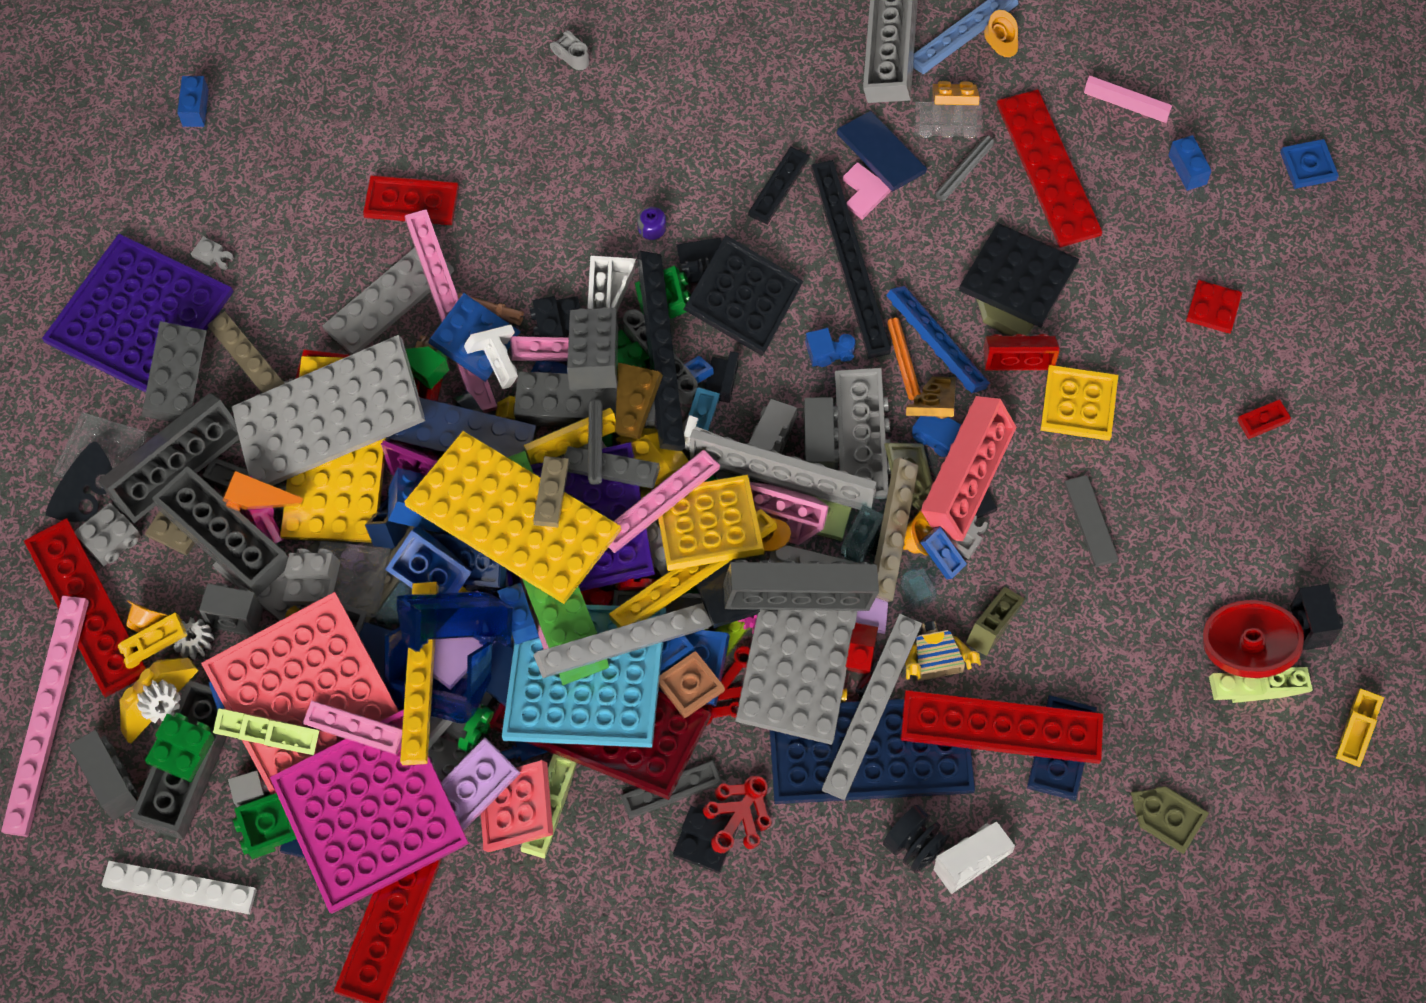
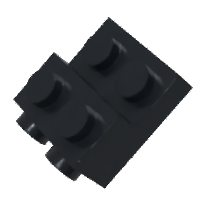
[529,296,580,337]
[673,804,738,874]

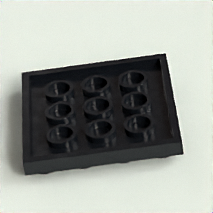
[959,223,1079,328]
[683,235,804,356]

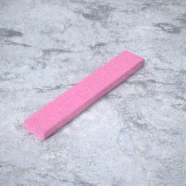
[609,450,720,553]

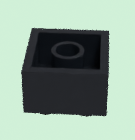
[1290,583,1343,650]

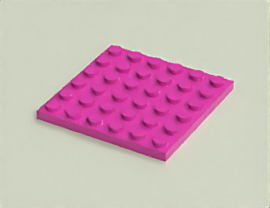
[270,710,469,914]

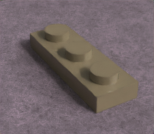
[533,456,569,528]

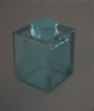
[901,568,937,610]

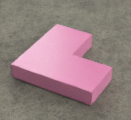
[843,162,891,220]

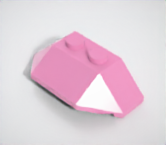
[750,482,829,545]

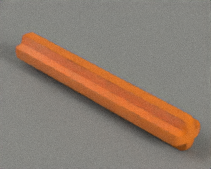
[887,317,921,400]

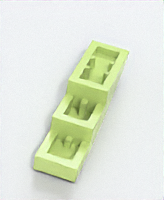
[213,708,319,755]
[521,754,577,859]

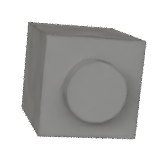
[228,771,269,807]

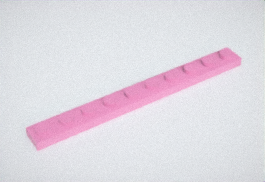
[405,209,497,413]
[1,596,89,837]

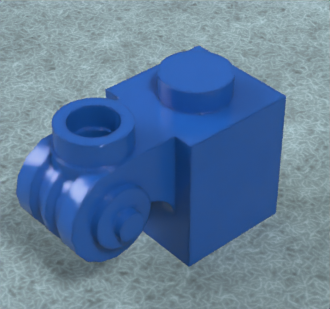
[805,328,855,367]

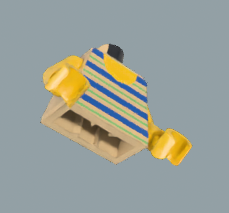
[905,621,981,681]

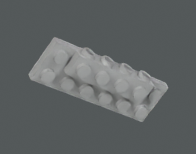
[835,368,891,499]

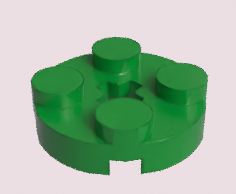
[458,704,494,753]

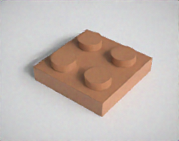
[659,651,725,718]

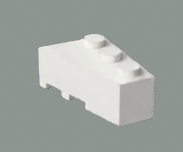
[587,256,636,311]
[933,822,1015,894]

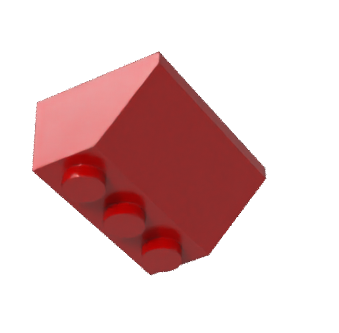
[983,334,1060,371]

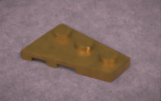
[615,363,663,439]
[906,376,956,419]

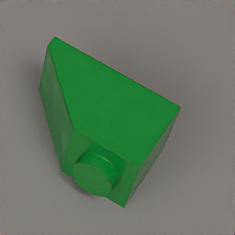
[405,346,449,390]

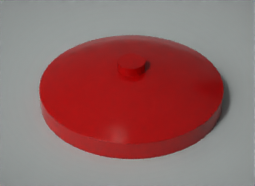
[1203,600,1304,678]

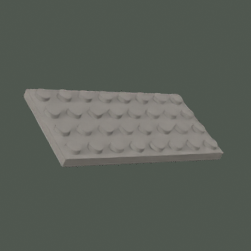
[232,335,426,486]
[735,545,857,745]

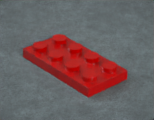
[363,175,459,225]

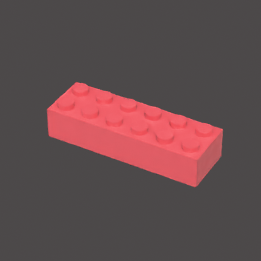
[921,396,1017,541]

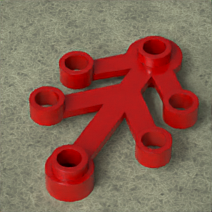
[701,646,750,726]
[703,776,772,853]

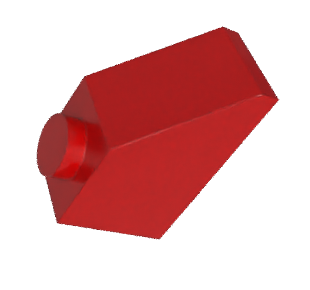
[846,623,878,674]

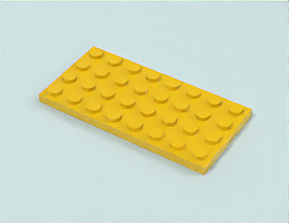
[280,356,387,543]
[404,431,621,604]

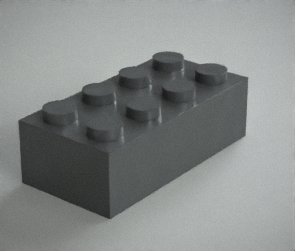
[567,307,618,390]
[142,321,206,422]

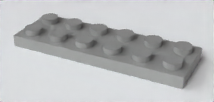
[322,248,454,355]

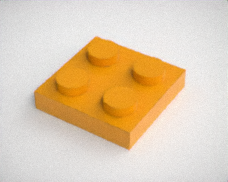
[932,81,979,105]

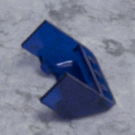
[396,592,513,652]
[385,623,492,724]

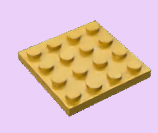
[658,475,764,571]

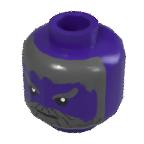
[637,207,666,240]

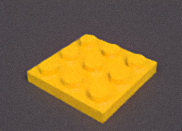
[1040,365,1118,441]

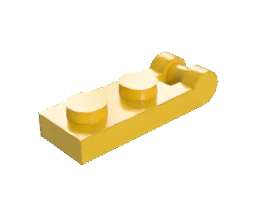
[118,613,188,668]

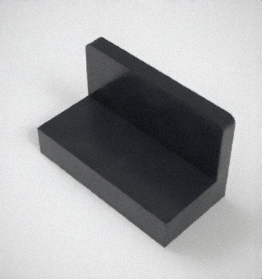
[705,351,739,403]

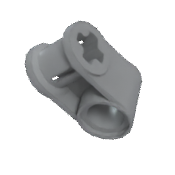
[550,30,590,70]

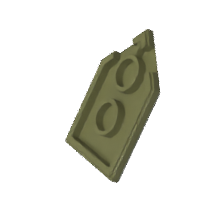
[976,299,1035,336]
[884,443,933,510]
[1130,786,1209,854]

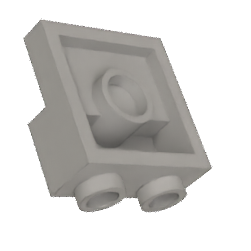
[74,502,141,567]
[283,549,341,605]

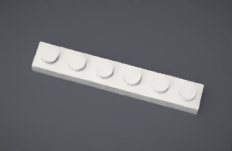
[102,861,257,914]

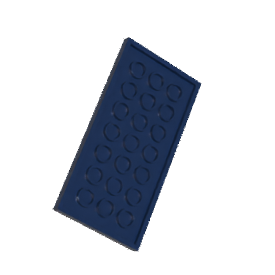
[769,696,975,804]

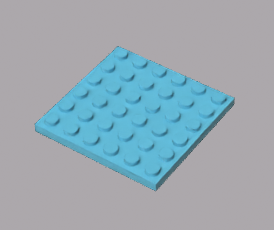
[502,605,666,748]

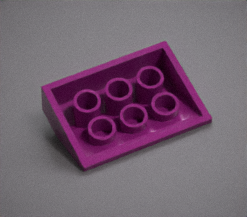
[381,440,441,476]

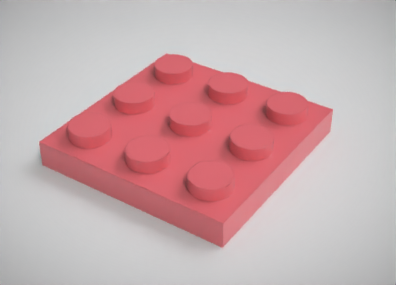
[481,760,553,852]

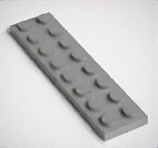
[690,429,877,513]

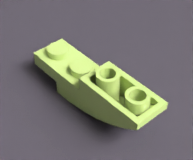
[1209,667,1313,703]

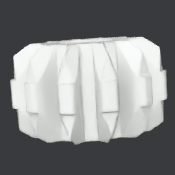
[173,617,214,660]
[137,679,181,723]

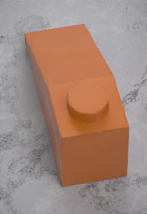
[222,471,303,511]

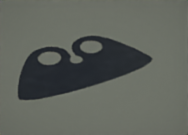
[46,441,113,522]

